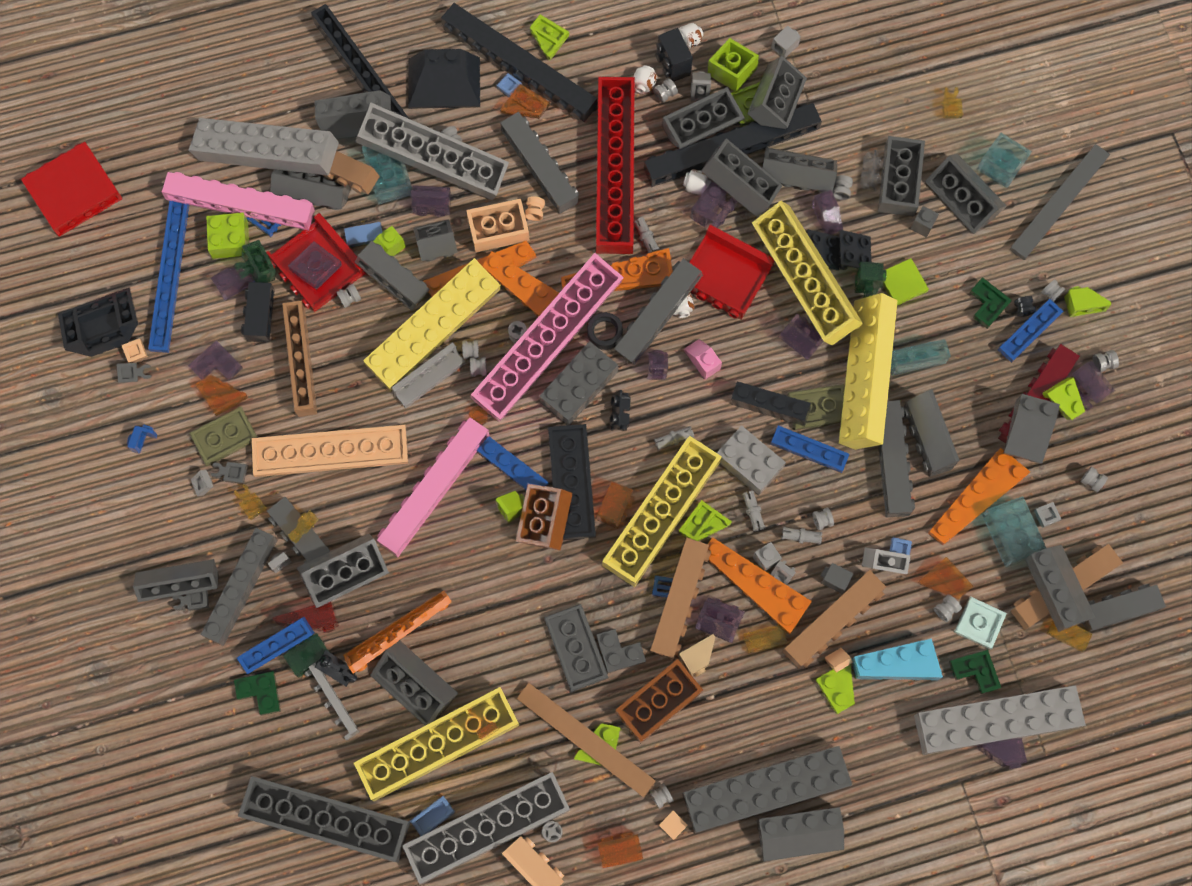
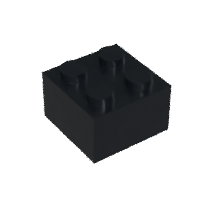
[655,28,693,82]

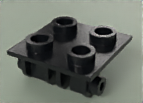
[806,229,839,271]
[837,230,872,271]

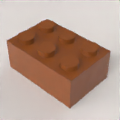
[516,484,572,551]

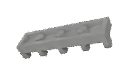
[304,663,360,741]

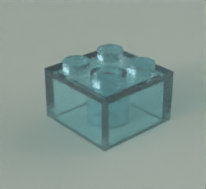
[977,133,1032,188]

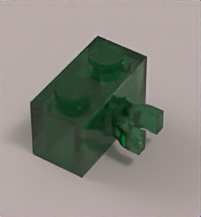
[234,240,276,283]
[854,262,887,298]
[283,633,331,678]

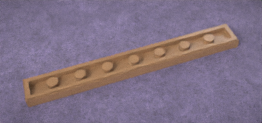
[517,683,656,798]

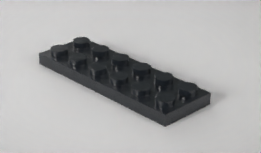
[548,424,596,540]

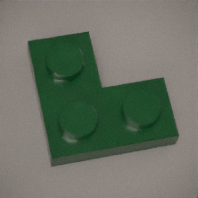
[970,277,1012,329]
[949,650,1001,694]
[234,672,281,716]

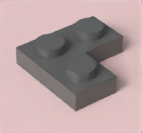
[596,629,646,673]

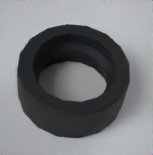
[587,312,623,350]

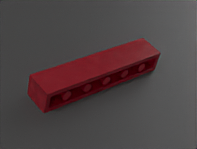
[998,344,1080,444]

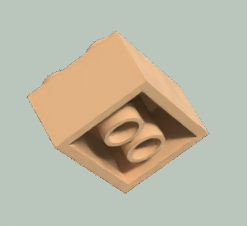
[466,199,530,252]

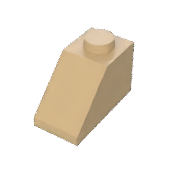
[678,634,715,677]

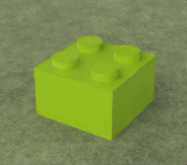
[707,38,759,92]
[206,212,250,259]

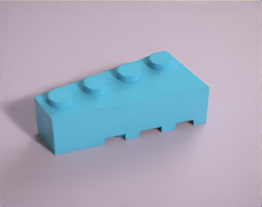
[852,638,943,680]

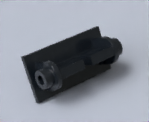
[609,390,631,431]
[315,650,357,687]

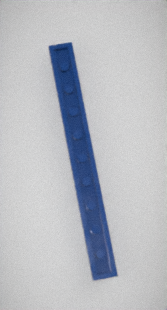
[148,201,189,353]

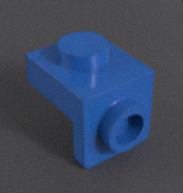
[127,425,158,454]

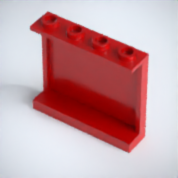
[21,141,123,237]
[266,213,366,313]
[689,224,775,320]

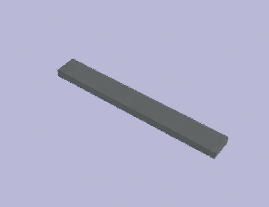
[1009,144,1110,260]

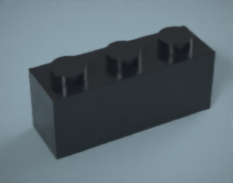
[241,282,275,342]

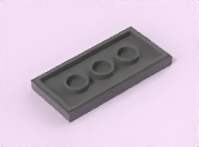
[544,604,609,692]

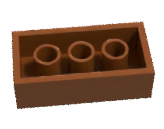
[615,659,703,744]

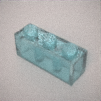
[890,339,951,376]

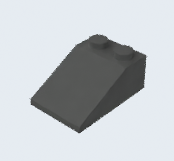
[1003,394,1060,464]

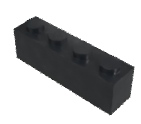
[731,381,811,427]

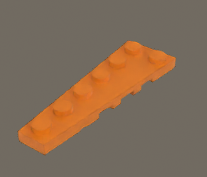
[423,240,537,298]
[561,248,673,291]
[482,251,559,317]
[928,447,1030,545]
[708,537,812,634]
[343,590,452,673]

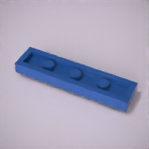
[998,299,1063,363]
[771,425,849,473]
[477,436,549,490]
[237,616,315,674]

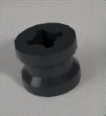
[1014,296,1036,317]

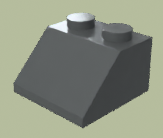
[413,219,458,261]

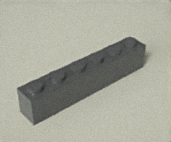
[500,112,579,214]
[615,258,703,365]
[878,400,915,518]
[201,528,278,646]

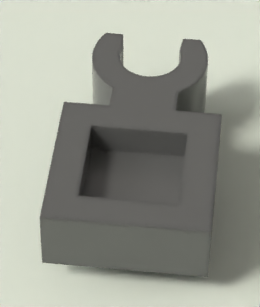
[117,363,152,383]
[211,462,248,485]
[172,590,209,611]

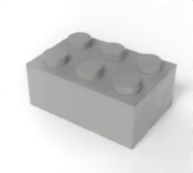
[717,425,786,496]

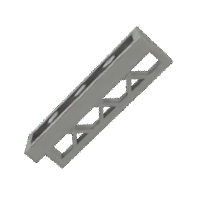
[392,342,466,409]

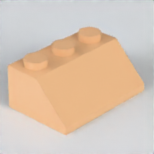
[502,836,564,886]

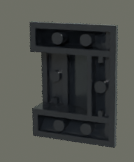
[408,49,480,109]
[58,287,138,357]

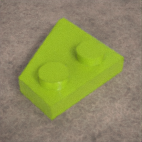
[530,14,569,61]
[1043,377,1085,420]
[679,500,732,541]

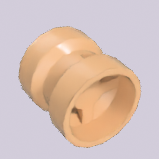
[525,196,545,221]

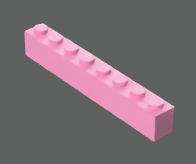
[162,172,315,230]
[377,418,489,557]

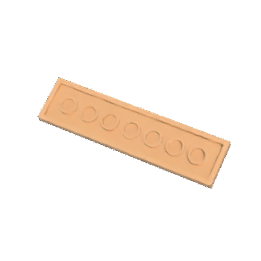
[252,425,408,477]

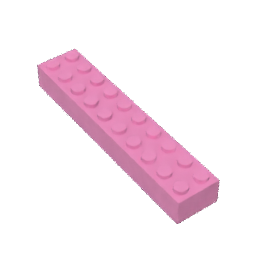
[471,253,624,422]

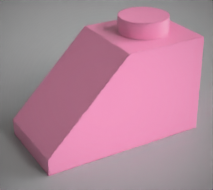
[684,339,722,379]

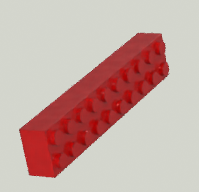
[596,77,635,254]

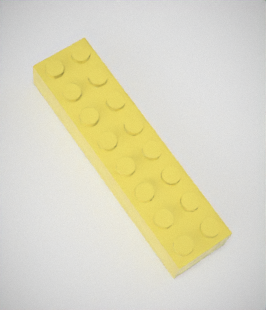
[752,200,863,345]
[363,258,501,391]
[839,293,897,450]
[602,436,722,588]
[354,687,519,801]

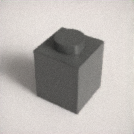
[911,206,939,238]
[821,563,854,594]

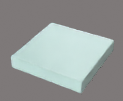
[954,596,1007,650]

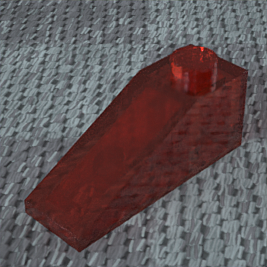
[273,601,339,633]

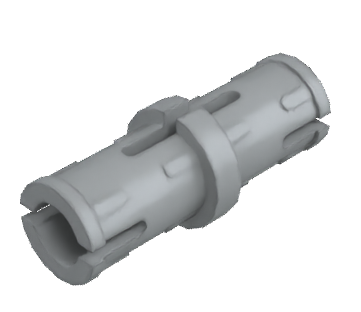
[634,217,660,253]
[654,426,694,451]
[742,491,765,531]
[782,527,822,544]

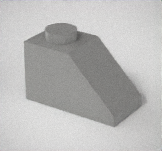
[690,71,711,101]
[862,547,911,574]

